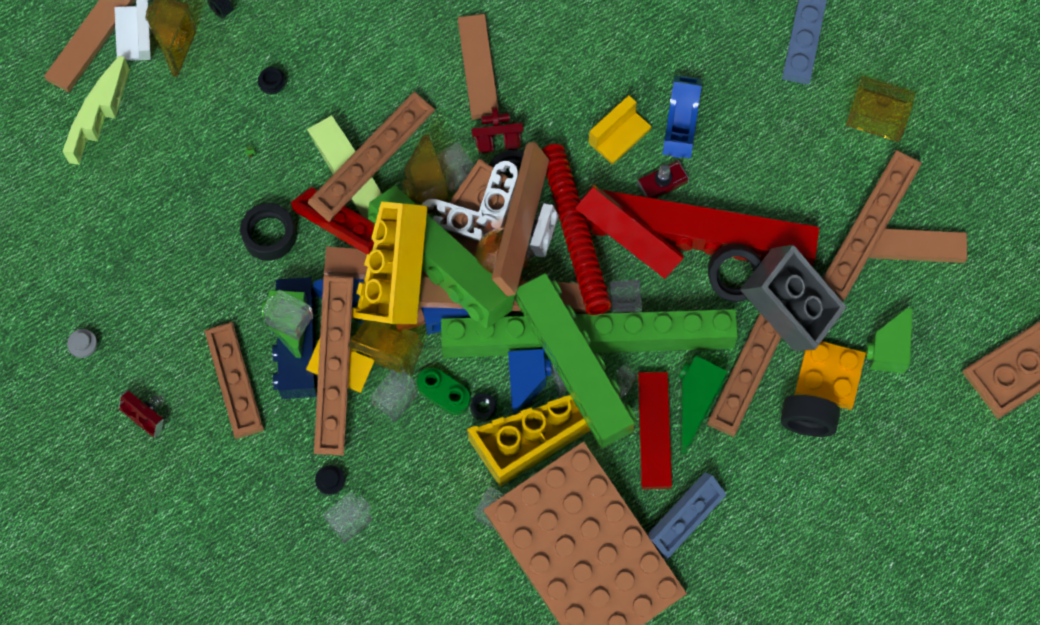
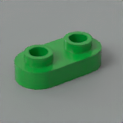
[417,368,470,415]

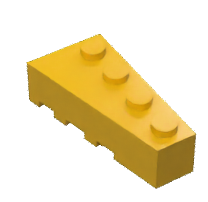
[351,202,427,324]
[467,395,591,487]

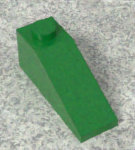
[679,356,728,455]

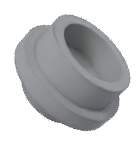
[67,329,97,358]

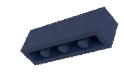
[272,277,317,399]

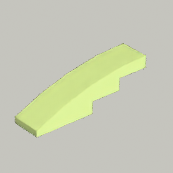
[63,56,130,165]
[307,115,382,220]

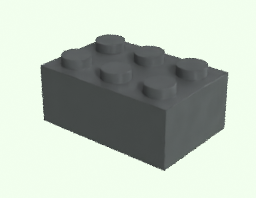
[740,245,846,351]

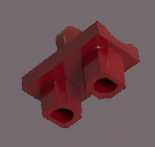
[471,106,523,154]

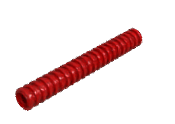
[542,144,611,315]

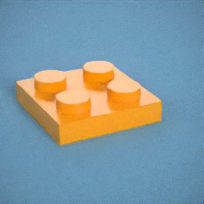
[794,341,866,410]

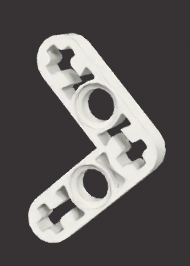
[422,161,519,243]

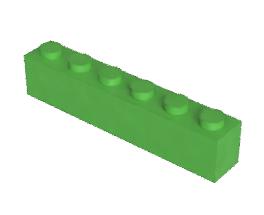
[368,185,515,329]
[514,273,636,449]

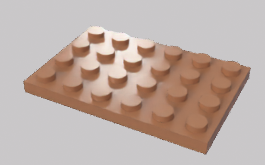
[482,441,687,625]

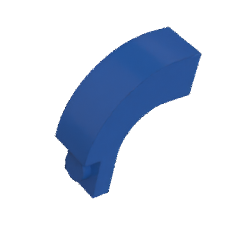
[663,75,702,159]

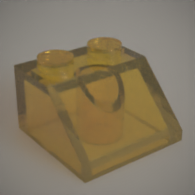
[145,0,197,78]
[846,76,916,142]
[401,134,448,214]
[348,320,424,377]

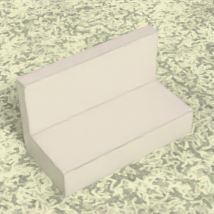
[114,0,151,61]

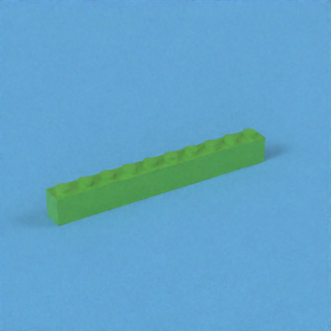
[441,309,738,358]

